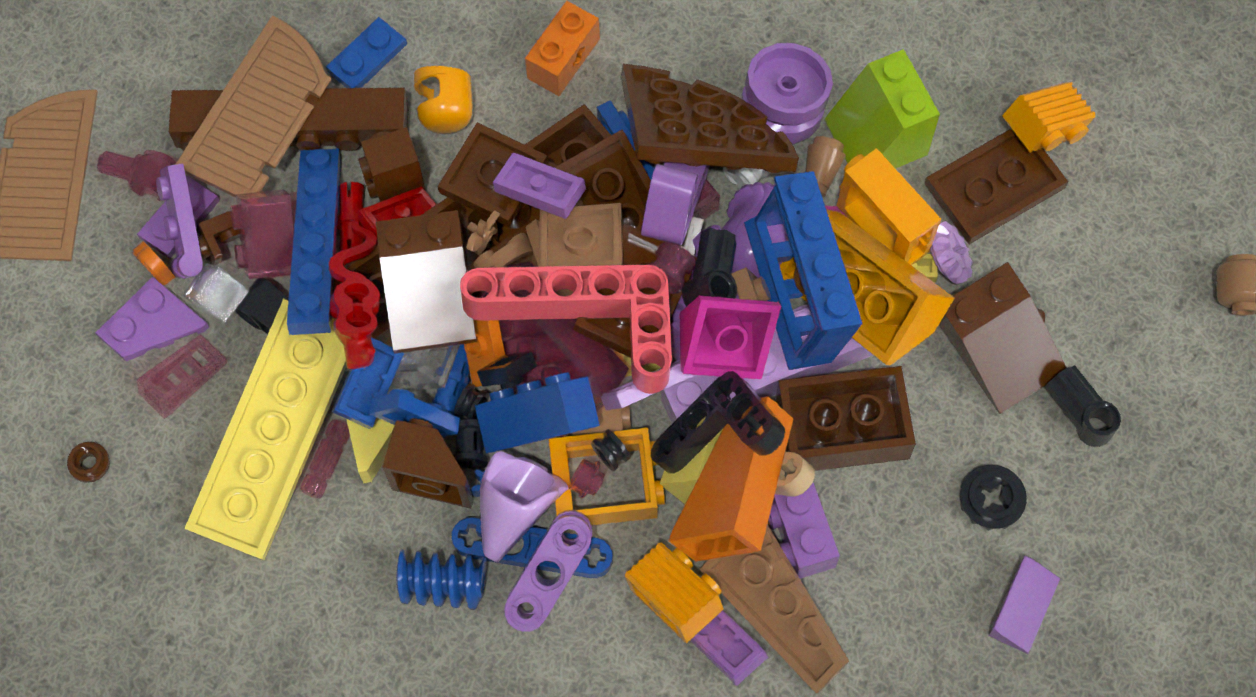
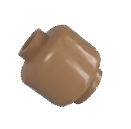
[1216,254,1256,316]

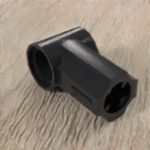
[682,228,737,307]
[1045,365,1121,447]

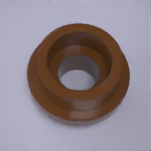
[67,442,110,483]

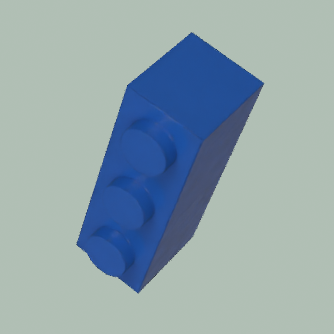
[475,372,600,454]

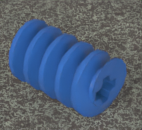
[396,550,487,610]

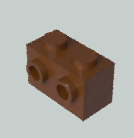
[358,127,426,202]

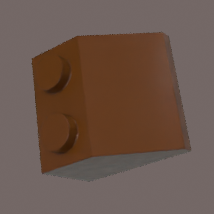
[382,418,473,509]

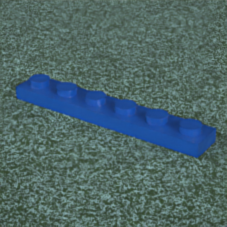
[287,148,341,335]

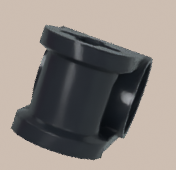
[233,277,289,334]

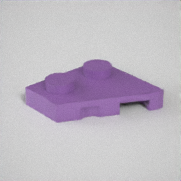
[95,277,209,361]

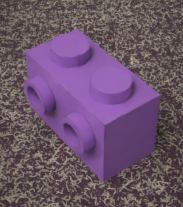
[768,483,840,578]

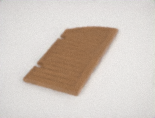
[175,15,332,205]
[0,90,98,261]

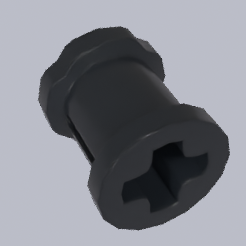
[453,419,488,469]

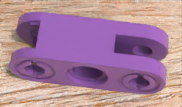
[504,510,592,632]

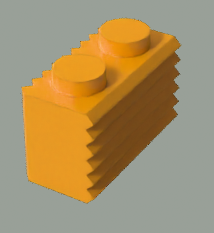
[1002,82,1095,153]
[624,542,724,644]

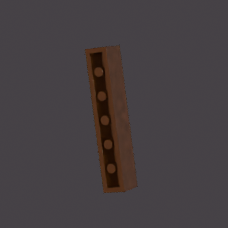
[168,87,409,151]

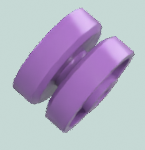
[741,43,833,144]

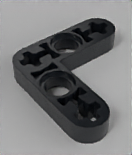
[650,371,785,473]

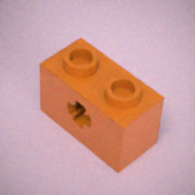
[525,1,600,96]

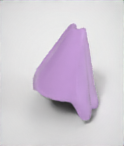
[480,451,568,562]

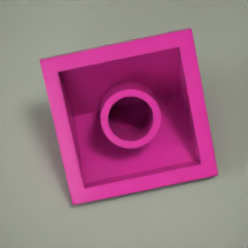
[679,296,781,379]

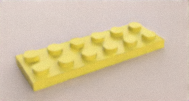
[184,299,347,561]

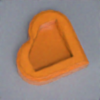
[132,241,175,285]

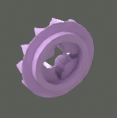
[931,221,973,284]

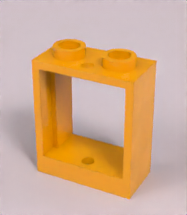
[836,148,942,265]
[549,428,665,525]

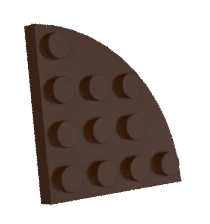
[621,64,799,173]

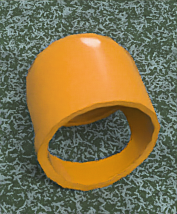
[414,66,473,134]

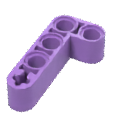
[641,162,710,245]

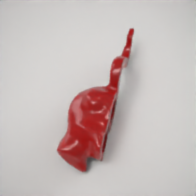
[329,220,380,369]

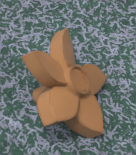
[466,210,500,256]

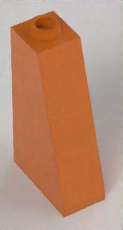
[669,397,794,562]

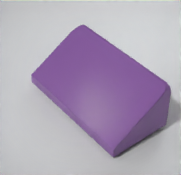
[989,556,1060,654]

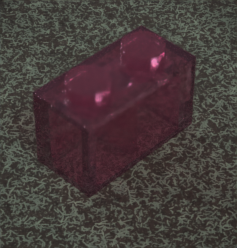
[230,189,294,279]

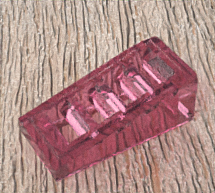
[137,334,227,419]

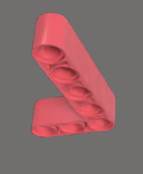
[460,265,672,394]

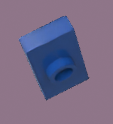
[332,337,404,429]

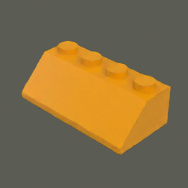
[779,209,955,365]

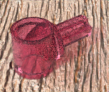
[97,150,176,201]

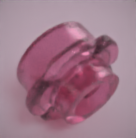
[569,459,605,499]

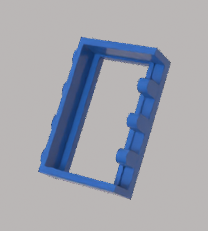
[744,171,863,370]

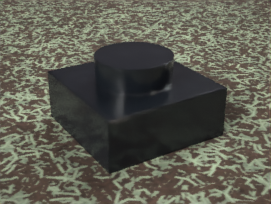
[477,351,537,389]

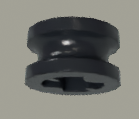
[454,383,489,420]
[591,429,631,472]

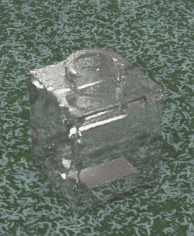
[182,264,250,322]

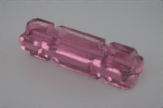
[300,420,350,499]

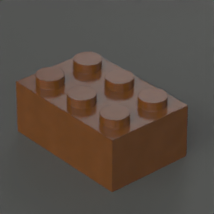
[775,366,916,471]

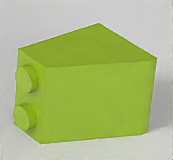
[824,49,940,169]

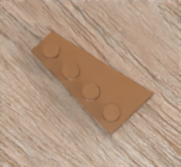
[699,525,850,694]

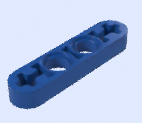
[452,518,613,578]

